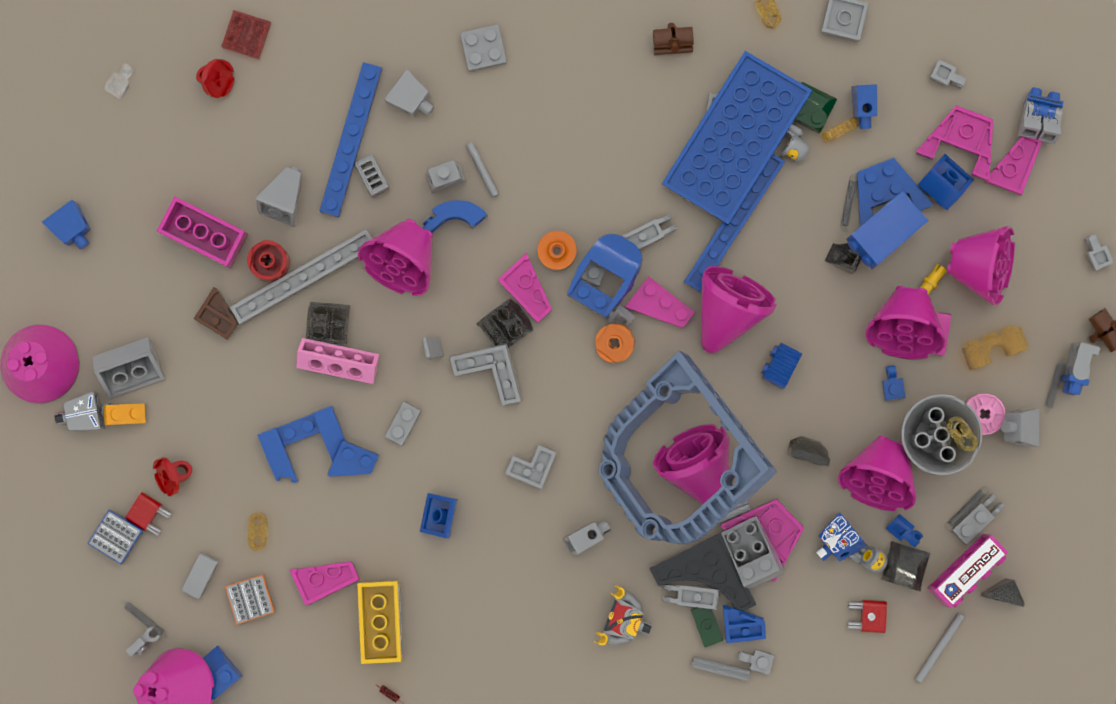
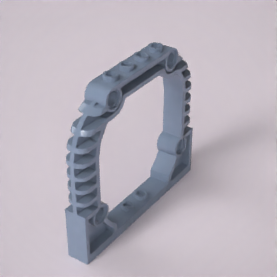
[599,351,777,544]

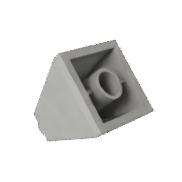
[256,166,302,227]

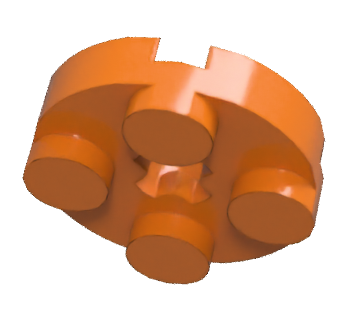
[595,323,635,363]

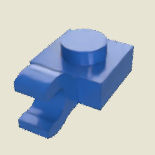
[882,365,906,401]
[886,513,923,547]

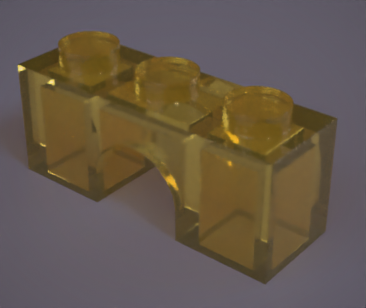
[962,325,1029,370]

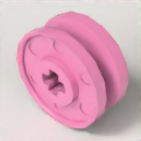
[965,393,1005,435]

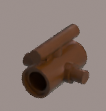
[653,23,694,55]
[1088,308,1116,352]

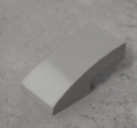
[182,552,219,599]

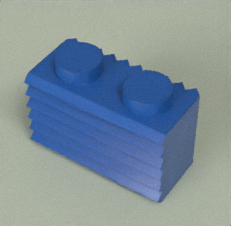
[761,343,802,389]

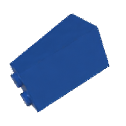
[846,191,928,269]

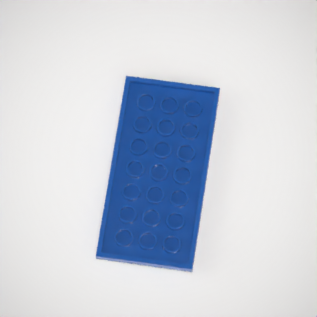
[662,51,813,225]

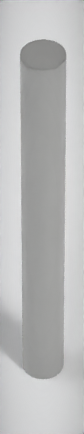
[915,613,965,683]

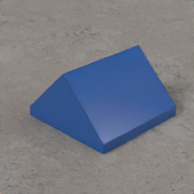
[420,493,458,538]

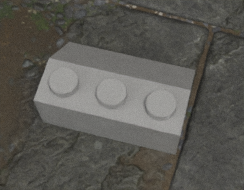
[92,337,165,399]

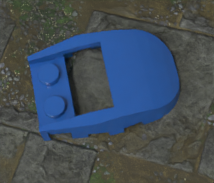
[567,234,643,319]

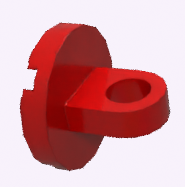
[196,59,235,98]
[153,457,192,497]

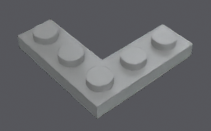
[450,343,522,405]

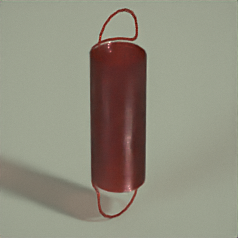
[376,685,403,703]

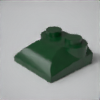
[794,82,837,134]

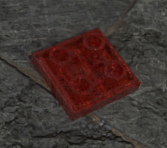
[221,10,271,60]

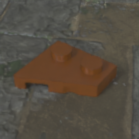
[194,287,238,340]

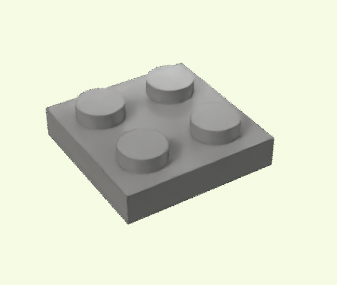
[821,0,869,42]
[460,24,507,72]

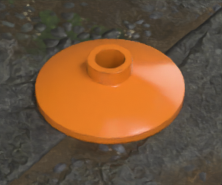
[537,231,577,270]

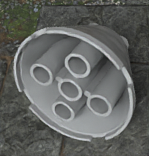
[901,394,982,475]

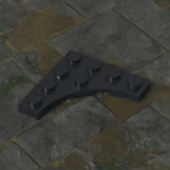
[650,533,756,611]

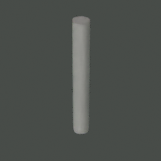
[466,142,499,198]

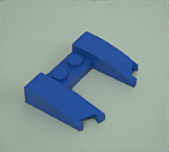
[258,406,346,483]

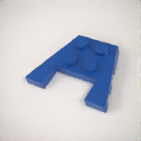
[856,158,933,227]

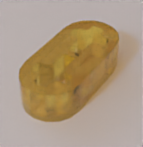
[755,0,781,29]
[822,117,859,143]
[946,417,978,451]
[248,513,268,550]

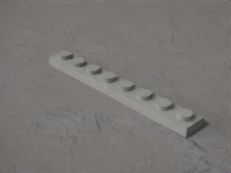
[230,229,372,325]

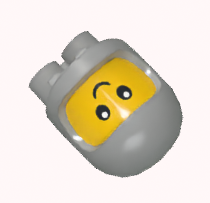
[781,124,809,162]
[849,546,888,573]

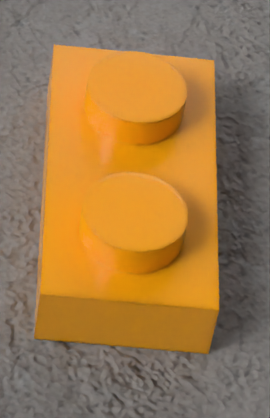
[104,403,146,425]

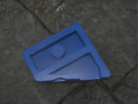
[327,440,379,477]
[723,605,766,643]

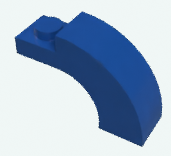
[423,200,488,233]

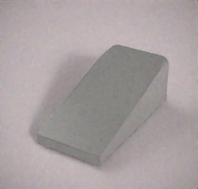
[422,338,444,360]

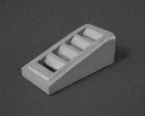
[355,154,390,198]

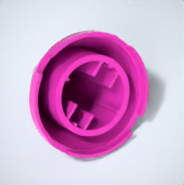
[701,266,777,354]
[653,424,729,505]

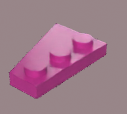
[984,137,1043,195]
[498,253,552,323]
[624,276,695,329]
[290,562,360,606]

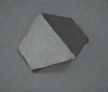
[825,243,861,274]
[981,578,1025,607]

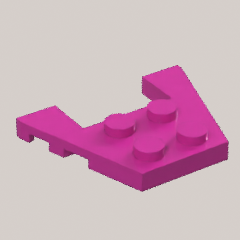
[916,105,993,181]
[720,499,804,582]

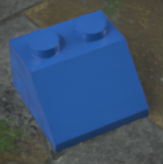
[918,154,974,210]
[203,646,243,701]

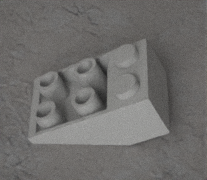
[721,516,786,590]

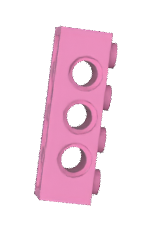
[296,338,379,384]

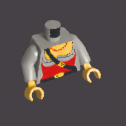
[594,585,652,645]

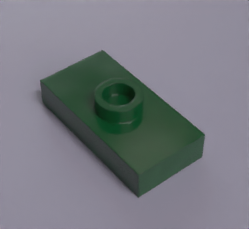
[691,607,723,647]

